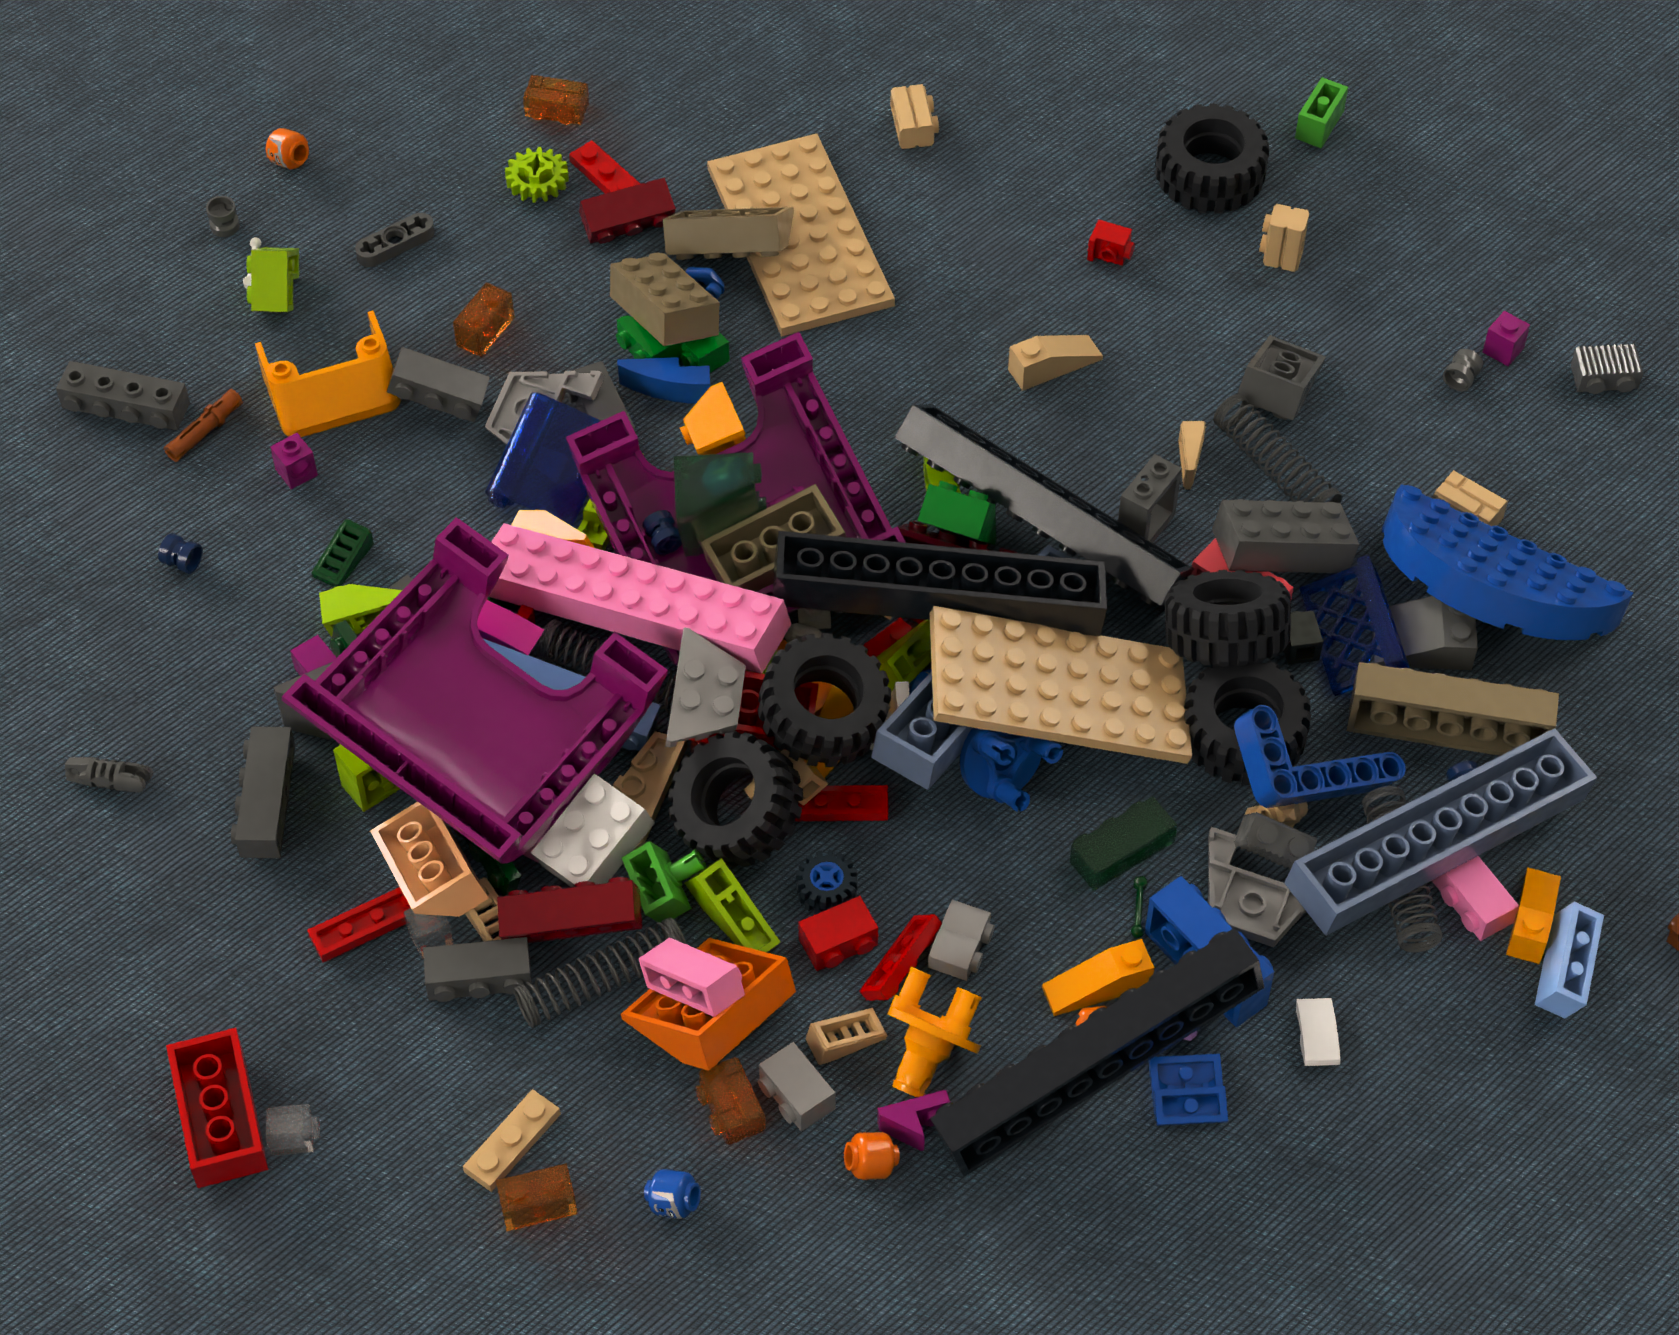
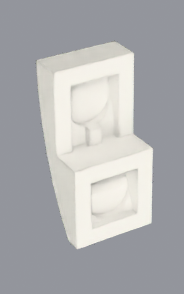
[1296,998,1341,1066]

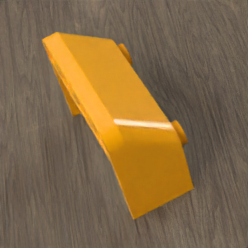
[255,310,401,437]
[680,382,746,461]

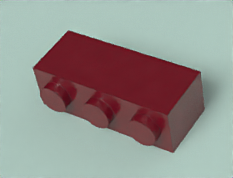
[579,177,676,244]

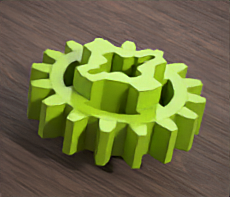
[505,147,569,203]

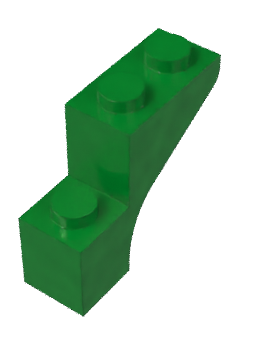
[616,316,730,372]

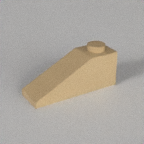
[1008,335,1103,391]

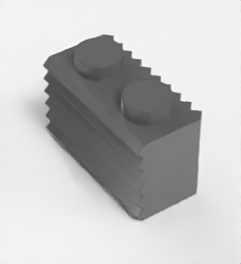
[1571,343,1643,394]
[1234,812,1317,870]

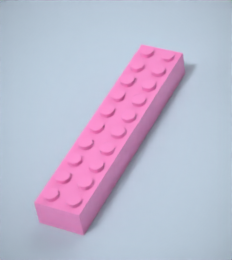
[489,523,791,674]

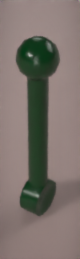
[1131,876,1147,938]

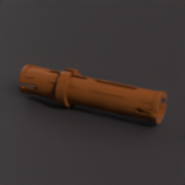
[163,389,243,462]

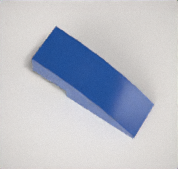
[617,357,711,404]

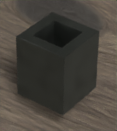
[1284,610,1323,665]

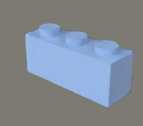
[1535,901,1604,1019]

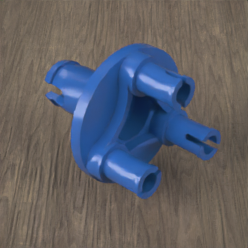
[960,728,1063,812]

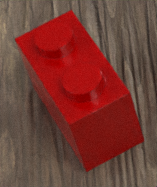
[798,896,878,971]

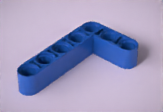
[1234,705,1406,808]

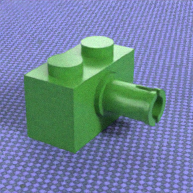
[622,841,707,923]

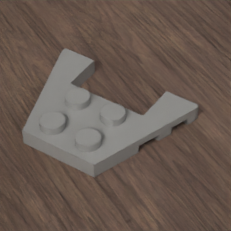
[485,371,605,484]
[1208,827,1306,947]

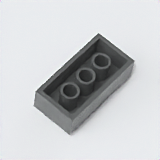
[1212,499,1359,573]

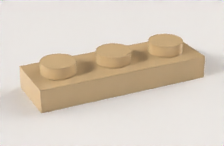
[463,1089,561,1192]

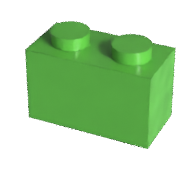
[1295,77,1348,148]

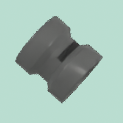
[206,196,240,237]
[1443,349,1484,392]

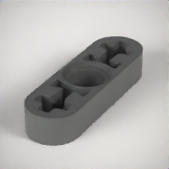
[355,213,435,267]

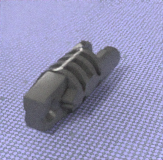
[65,757,154,793]

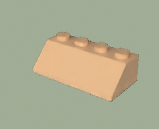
[370,801,489,917]

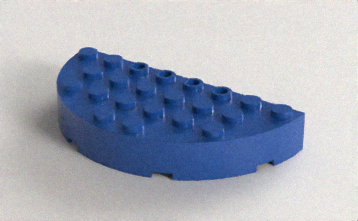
[1382,484,1633,640]

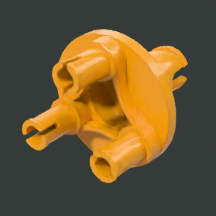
[887,967,982,1097]

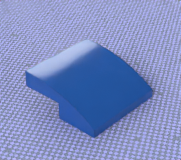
[1149,1054,1228,1126]

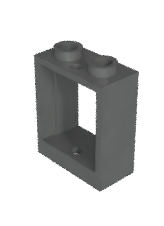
[1118,454,1182,542]

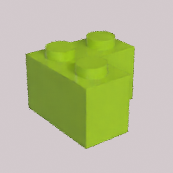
[246,247,299,312]
[333,744,400,812]

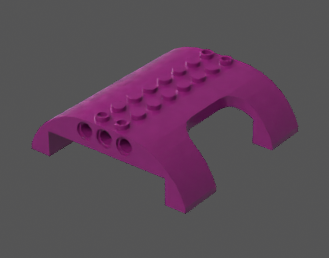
[566,332,906,666]
[282,517,668,864]

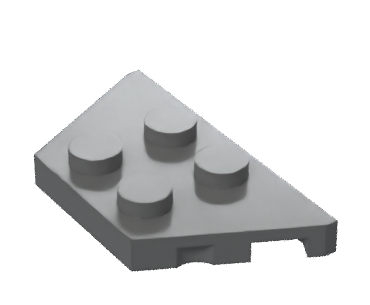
[665,627,746,748]

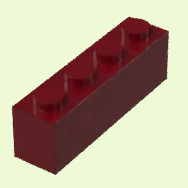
[497,877,642,943]

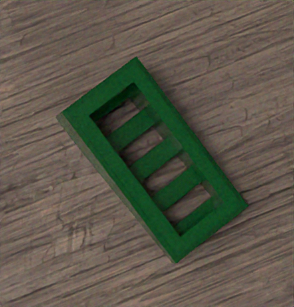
[312,519,374,587]

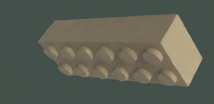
[1346,662,1559,756]

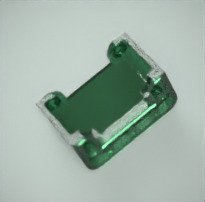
[674,452,767,557]

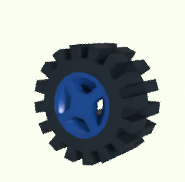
[796,850,858,915]

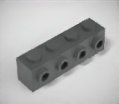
[56,361,190,430]
[231,727,296,858]

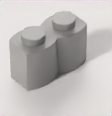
[928,899,995,981]

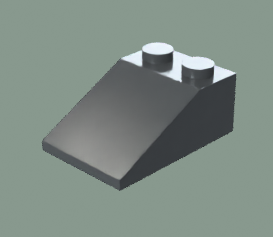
[1237,335,1326,420]
[1371,596,1478,670]

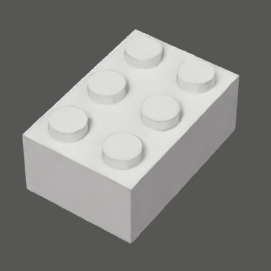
[531,774,655,888]

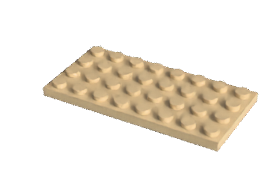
[707,133,895,337]
[929,606,1192,764]

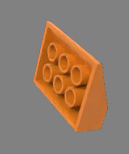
[621,938,796,1071]

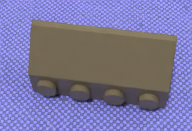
[663,207,794,260]

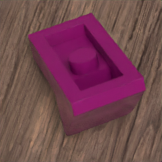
[877,1090,950,1151]

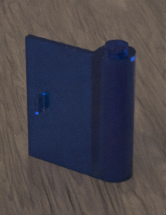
[485,392,601,527]

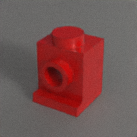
[1087,219,1135,266]

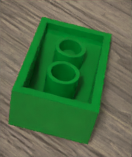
[918,481,997,545]

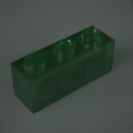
[1070,796,1177,891]

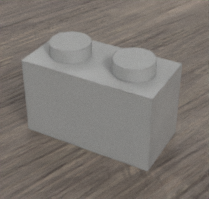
[758,1042,836,1132]

